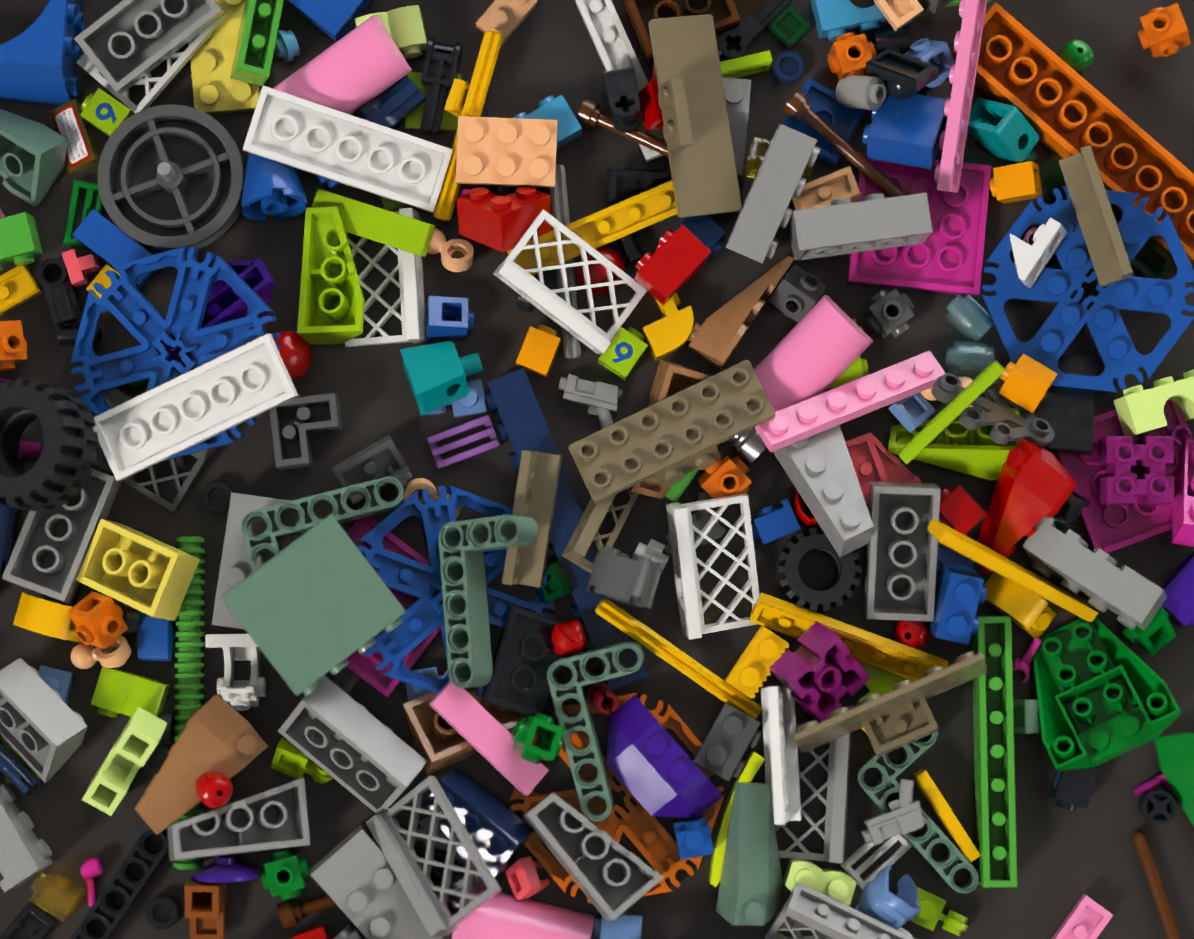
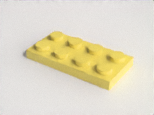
[190,0,260,115]

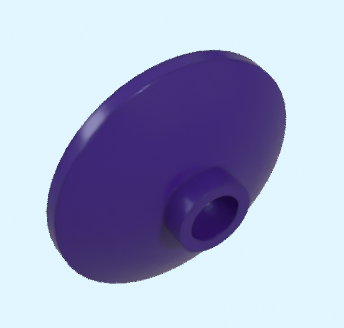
[191,855,259,883]

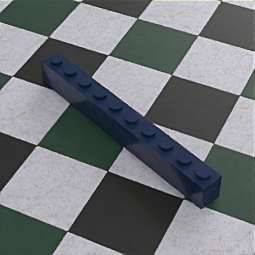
[484,368,648,691]

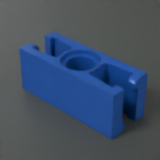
[72,209,155,289]

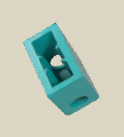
[968,98,1039,163]
[400,341,483,416]

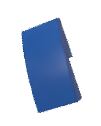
[137,611,177,661]

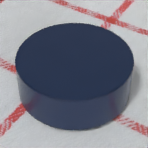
[771,50,805,85]

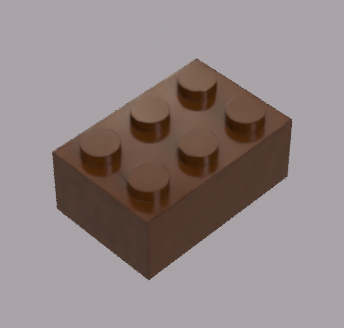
[624,0,741,64]

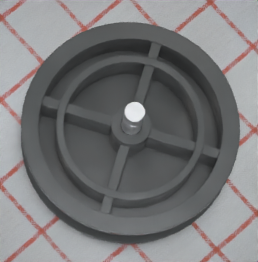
[98,104,246,252]

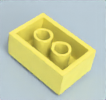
[76,519,200,621]

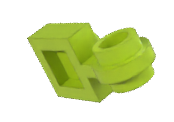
[271,738,334,784]
[910,886,968,937]

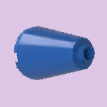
[241,152,307,222]

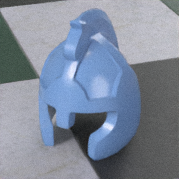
[855,865,922,930]

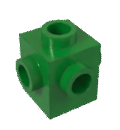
[1117,606,1176,657]
[512,713,565,764]
[260,849,312,900]

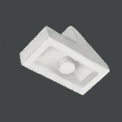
[1010,218,1067,289]

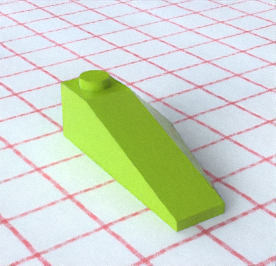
[297,206,365,345]
[888,408,1020,480]

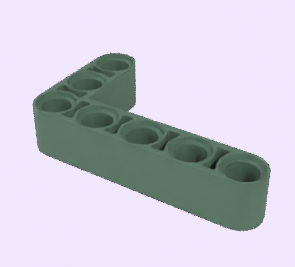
[241,477,404,572]
[439,515,538,688]
[547,641,644,822]
[855,731,979,894]

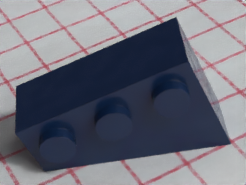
[424,767,534,891]

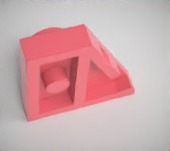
[845,433,922,504]

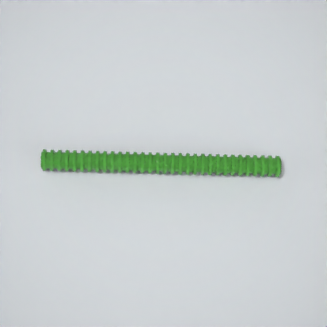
[173,536,205,870]

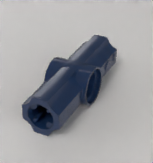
[358,77,426,130]

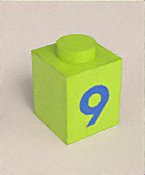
[80,88,134,137]
[598,327,648,381]

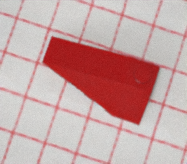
[977,438,1078,575]

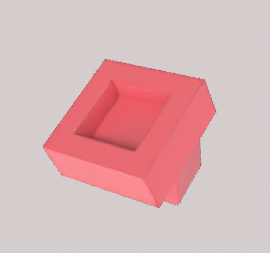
[61,249,102,289]
[505,856,549,901]

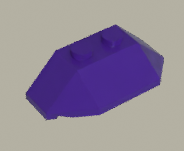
[164,258,275,362]
[607,695,723,818]

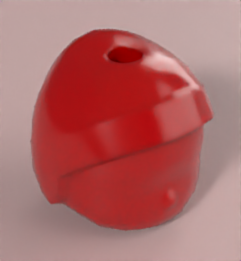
[552,620,587,656]
[893,620,930,650]
[195,771,233,808]

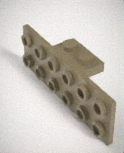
[648,14,742,218]
[568,360,776,503]
[793,652,987,757]

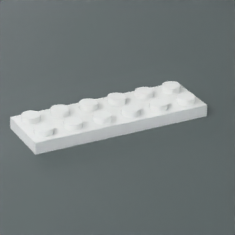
[242,86,453,213]
[92,334,299,481]

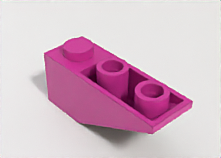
[1172,439,1194,547]

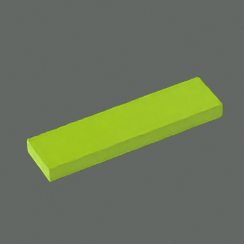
[312,189,435,257]
[899,360,1005,464]

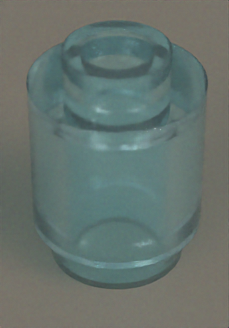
[945,294,994,342]
[945,341,994,375]

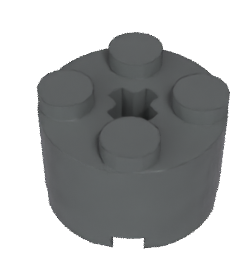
[586,546,662,609]

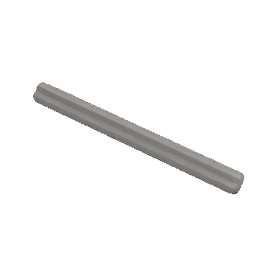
[549,165,581,359]

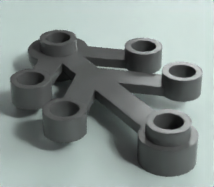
[931,370,1055,448]

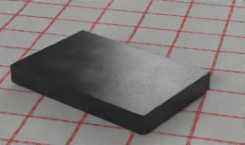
[1034,355,1096,455]
[481,606,565,717]

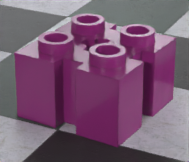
[1098,436,1175,506]
[769,621,870,723]

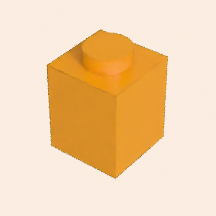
[990,161,1043,204]
[516,324,561,379]
[999,353,1057,413]

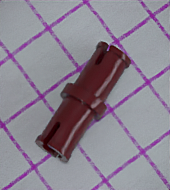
[584,681,618,714]

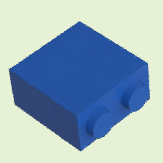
[285,0,372,42]
[862,89,947,170]
[927,562,987,644]

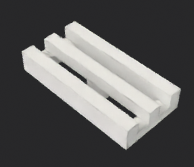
[840,834,912,890]

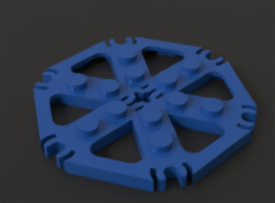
[982,186,1194,393]
[70,246,281,461]
[356,485,556,697]

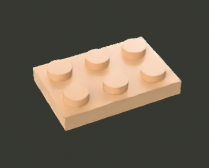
[456,116,558,188]

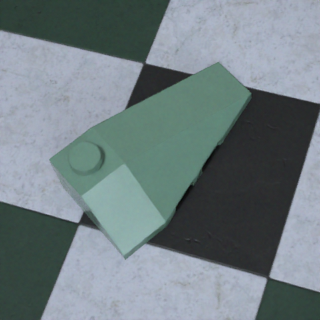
[0,109,68,207]
[716,782,783,926]

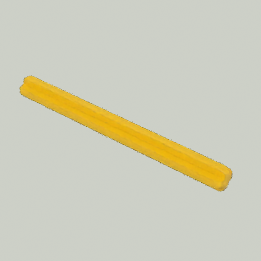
[433,30,503,221]
[595,598,762,719]

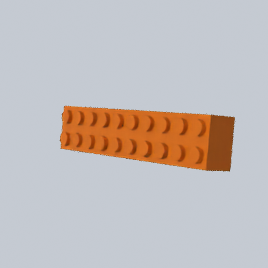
[951,3,1194,270]

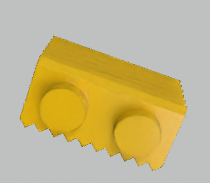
[724,626,789,698]

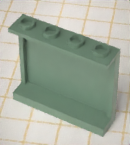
[220,514,406,696]

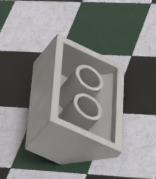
[0,658,87,782]

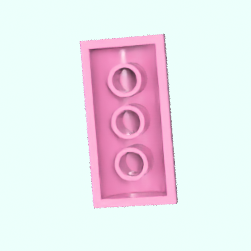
[272,15,412,115]
[754,295,873,412]
[451,890,595,939]

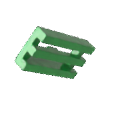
[63,180,105,249]

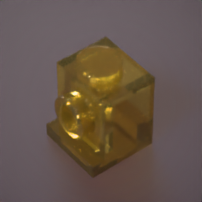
[29,872,87,922]

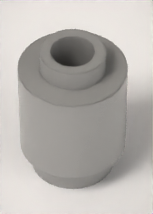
[836,75,887,110]

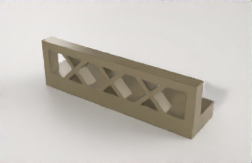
[1059,145,1133,288]
[502,450,563,588]
[562,487,639,573]

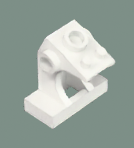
[206,634,266,711]

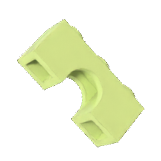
[1113,370,1194,436]
[82,706,167,816]

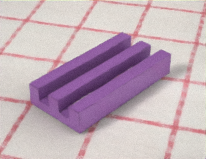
[427,415,500,469]

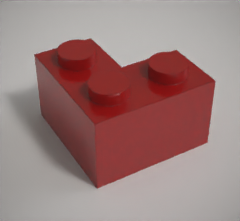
[456,186,552,252]
[635,225,712,306]

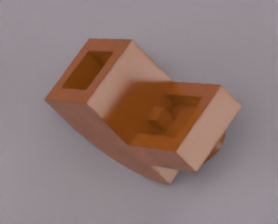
[185,877,227,939]

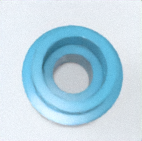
[274,29,300,62]

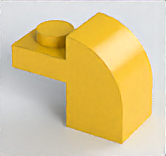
[642,293,694,361]
[985,572,1057,639]
[13,592,83,643]

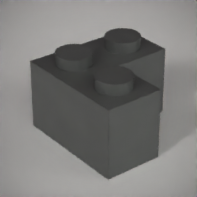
[269,393,343,470]

